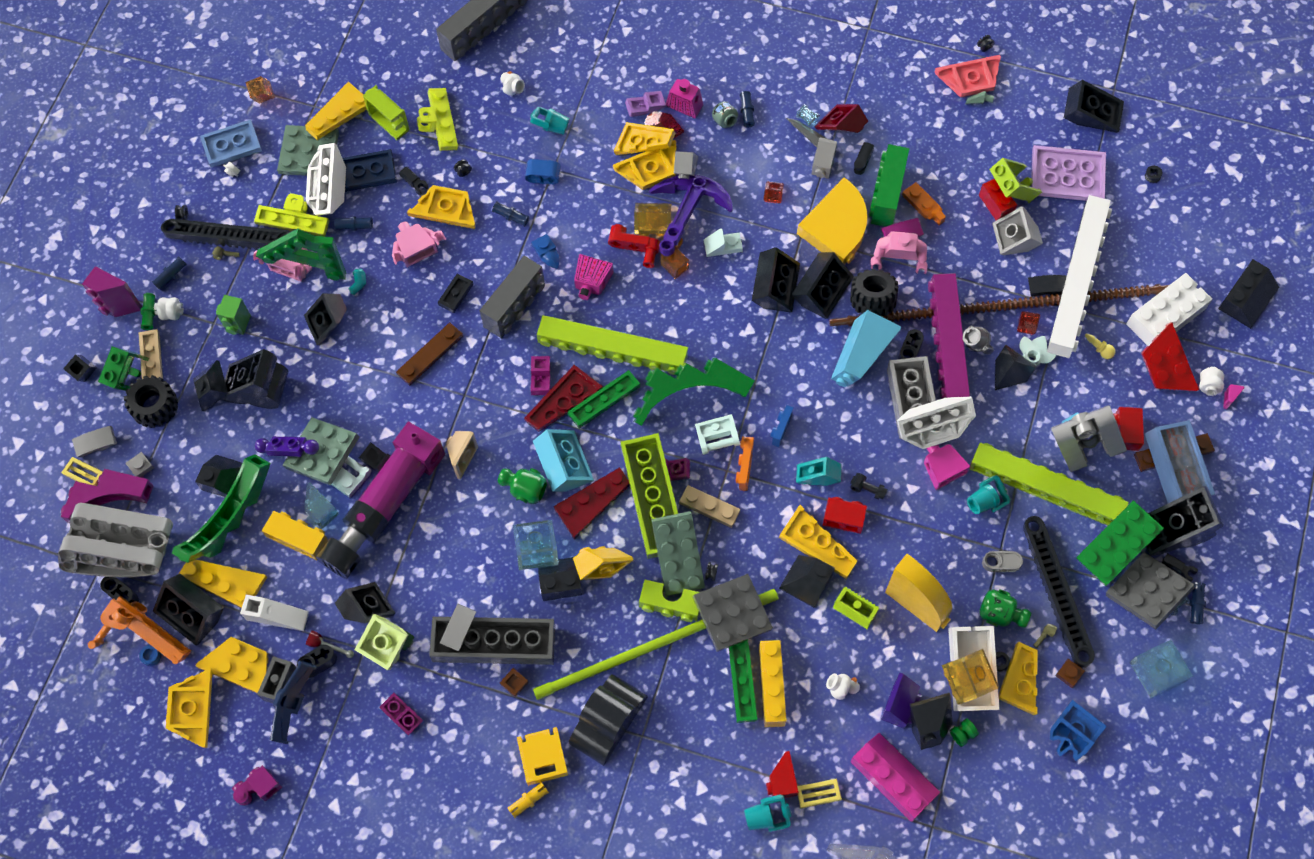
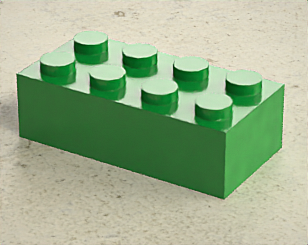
[869,144,910,227]
[1076,500,1164,587]

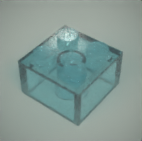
[513,520,558,570]
[1129,640,1193,698]

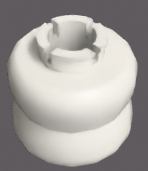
[154,297,184,320]
[1199,367,1224,396]

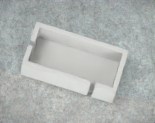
[1126,273,1212,346]
[948,626,999,711]

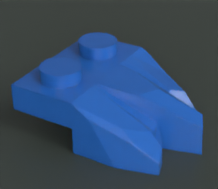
[1050,700,1107,761]

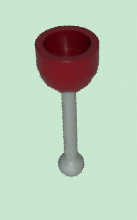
[306,630,354,658]

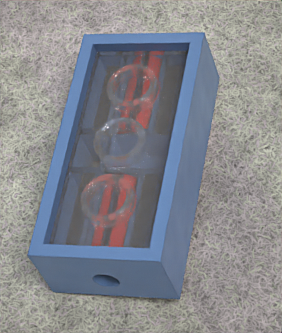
[1145,420,1215,503]

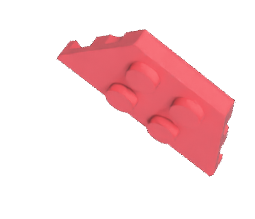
[935,55,1001,97]

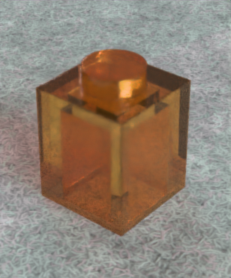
[245,76,275,104]
[661,246,689,279]

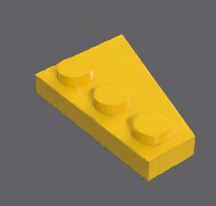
[614,122,676,155]
[998,642,1038,715]

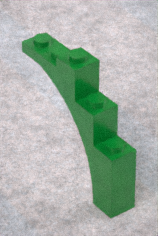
[633,358,755,426]
[172,454,271,563]

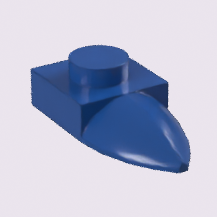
[531,234,559,269]

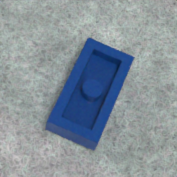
[770,405,794,447]

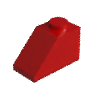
[766,751,799,798]

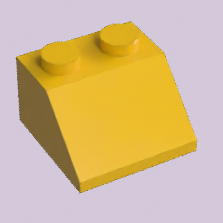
[573,546,633,580]

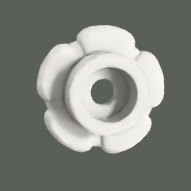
[224,162,240,178]

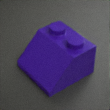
[881,673,922,729]

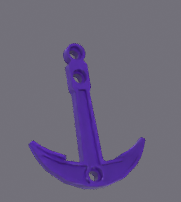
[649,174,733,256]

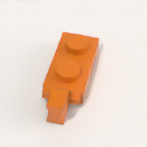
[902,182,946,225]
[736,436,754,491]

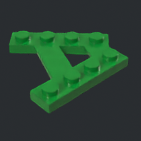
[256,228,347,281]

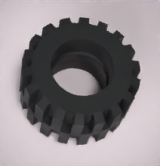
[850,269,899,316]
[124,375,178,428]

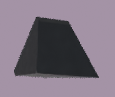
[995,345,1037,390]

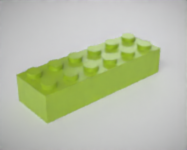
[620,433,678,559]

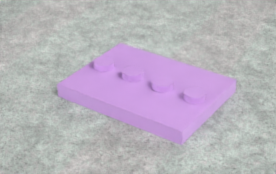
[1031,145,1106,201]

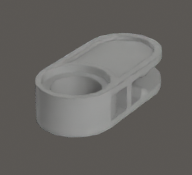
[982,551,1023,572]

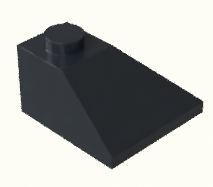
[304,293,347,346]
[193,360,228,412]
[195,455,242,497]
[779,555,835,608]
[334,582,395,623]
[910,693,953,750]

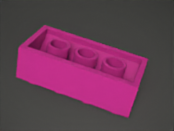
[851,733,940,822]

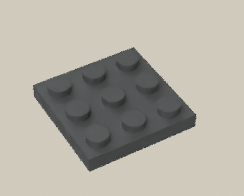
[1106,552,1194,630]
[693,574,773,652]

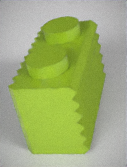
[833,587,879,629]

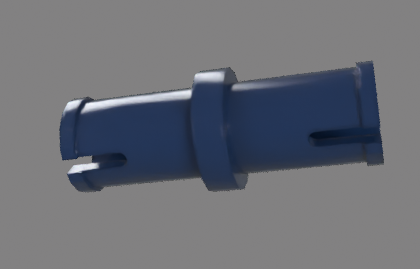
[740,91,755,128]
[492,201,530,227]
[334,216,373,231]
[152,256,187,290]
[1189,582,1206,625]

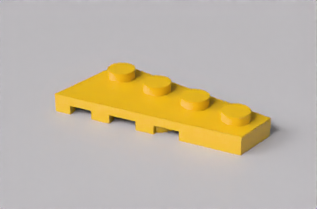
[305,81,367,140]
[779,505,857,579]
[178,559,267,609]

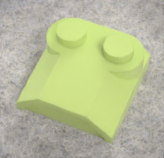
[355,614,408,670]

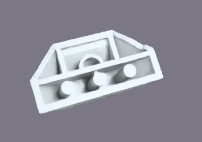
[306,143,346,216]
[897,397,976,449]

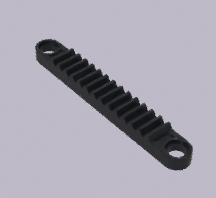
[161,219,290,250]
[1023,516,1095,668]

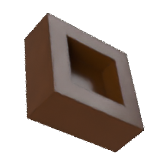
[1055,659,1085,688]
[500,668,529,697]

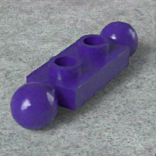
[254,436,319,457]

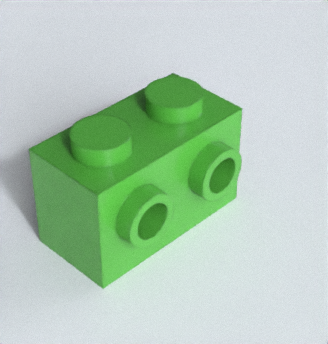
[216,295,251,335]

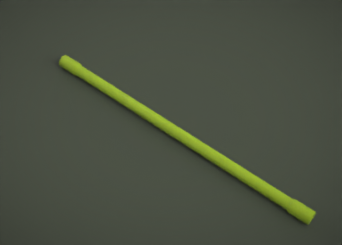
[533,589,779,700]

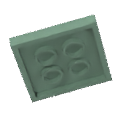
[277,125,339,176]
[283,417,359,486]

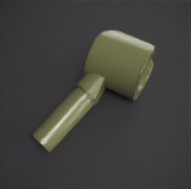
[212,246,240,260]
[1033,624,1057,648]

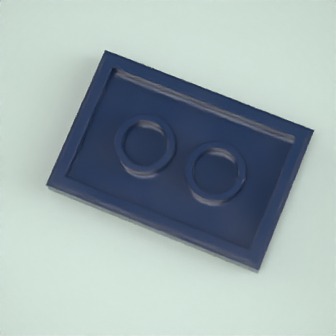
[342,149,397,192]

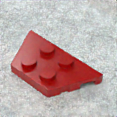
[1141,322,1199,391]

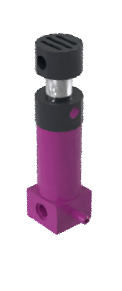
[316,421,445,579]

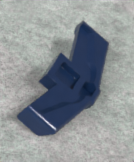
[269,660,317,744]

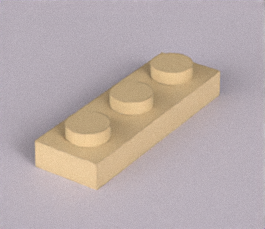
[139,329,163,379]
[679,485,740,528]

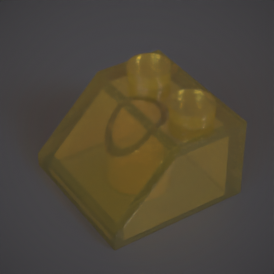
[634,203,671,236]
[941,649,999,705]

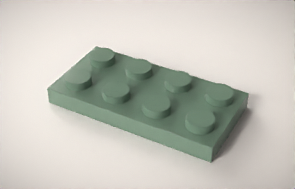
[651,511,705,596]

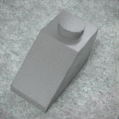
[811,137,837,179]
[674,151,698,179]

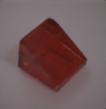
[764,181,784,203]
[1017,311,1040,335]

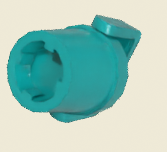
[530,107,570,135]
[967,475,1010,514]
[744,795,791,832]

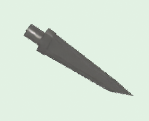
[786,118,827,147]

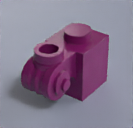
[232,765,282,806]

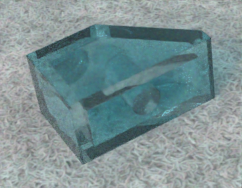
[304,482,339,530]

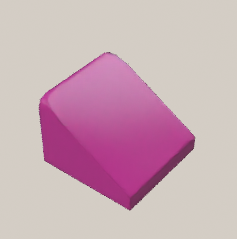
[1223,384,1245,410]

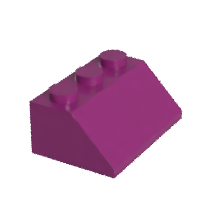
[82,266,142,317]

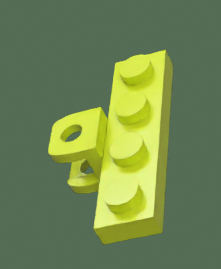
[416,88,458,151]
[254,193,329,237]

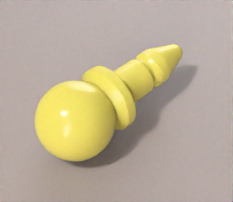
[1085,333,1115,359]

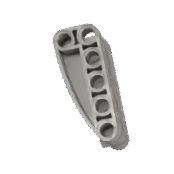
[1051,405,1127,472]
[58,503,173,577]

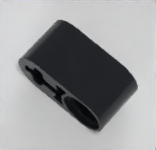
[898,329,924,359]
[100,577,139,603]
[297,645,337,678]

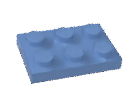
[200,119,262,168]

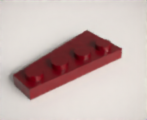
[524,365,603,432]
[554,467,630,540]

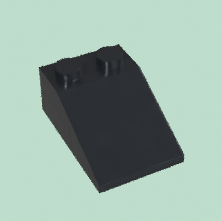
[1063,79,1124,133]

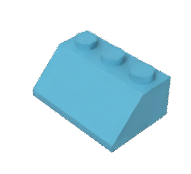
[533,429,594,492]

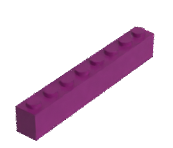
[928,273,970,399]

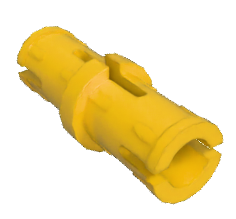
[507,782,549,818]

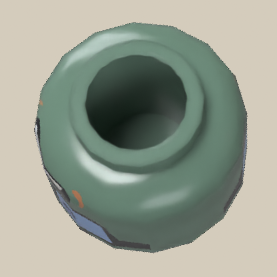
[712,101,738,128]

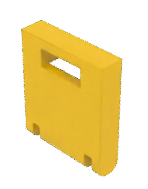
[517,727,568,786]

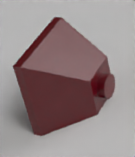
[814,104,869,133]

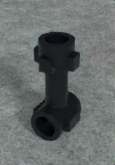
[850,473,888,500]

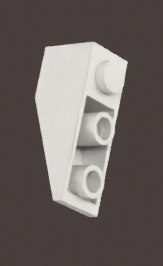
[240,595,309,631]

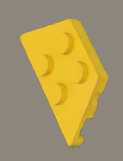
[613,140,676,190]
[407,185,476,229]
[195,637,268,693]
[165,668,213,748]

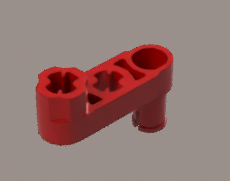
[608,224,660,268]

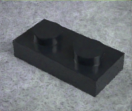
[438,274,473,313]

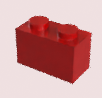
[979,178,1017,220]
[1113,407,1144,451]
[822,497,867,534]

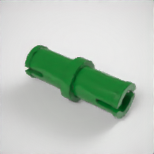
[140,293,156,331]

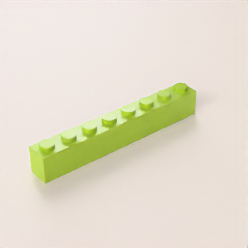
[537,315,688,375]
[970,442,1129,526]

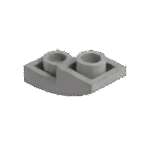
[72,426,117,458]
[440,604,477,651]

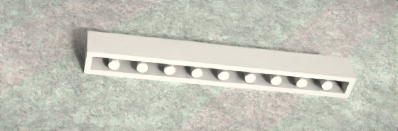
[1047,195,1112,358]

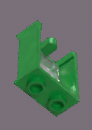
[98,346,149,391]

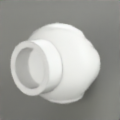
[500,71,525,96]
[826,674,860,700]

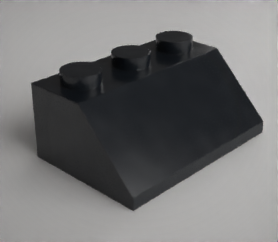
[752,247,800,313]
[792,252,854,319]
[1218,259,1279,329]
[153,574,224,646]

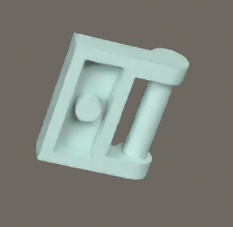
[695,414,740,455]
[331,456,371,498]

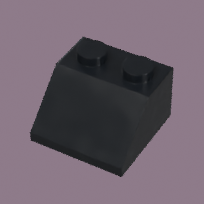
[538,557,582,601]

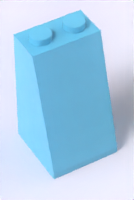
[831,310,901,387]

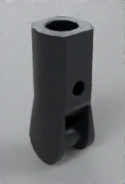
[854,142,874,175]

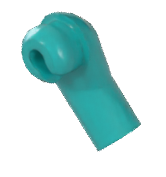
[348,269,366,295]

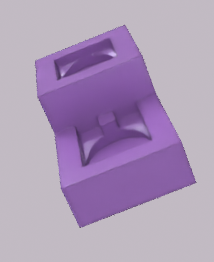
[625,91,666,117]

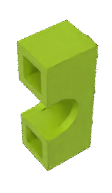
[639,579,700,622]

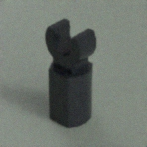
[399,166,429,195]
[1161,553,1198,582]

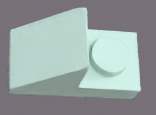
[704,229,743,257]

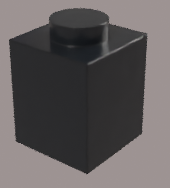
[63,354,97,382]

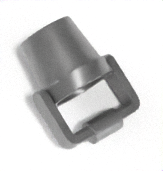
[963,326,994,355]

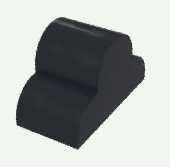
[221,349,289,409]
[1146,486,1224,556]
[569,674,648,766]

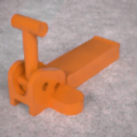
[88,596,191,664]

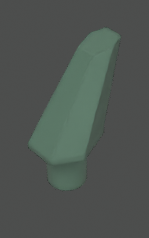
[965,91,994,104]

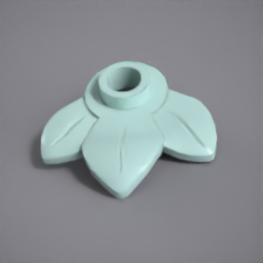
[1019,336,1056,366]

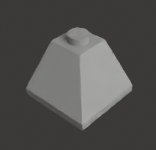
[992,206,1043,255]

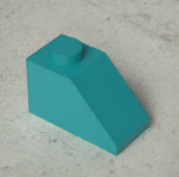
[796,457,842,486]

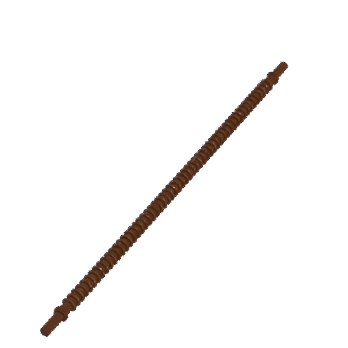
[829,284,1169,327]

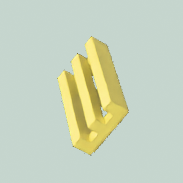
[61,457,103,486]
[797,779,842,809]

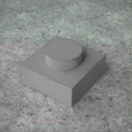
[126,452,154,477]

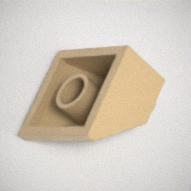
[446,431,478,479]

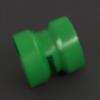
[949,718,979,747]

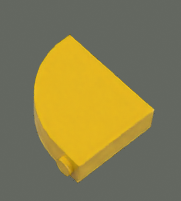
[797,178,867,265]
[885,554,952,632]

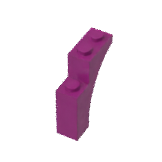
[60,469,154,524]

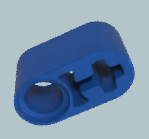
[525,159,561,184]

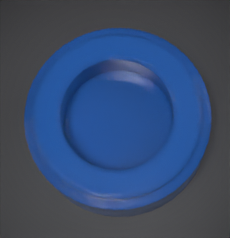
[139,645,161,666]

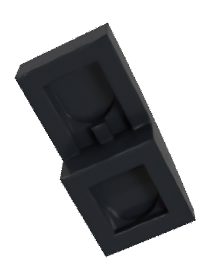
[1028,275,1067,297]
[358,442,391,472]

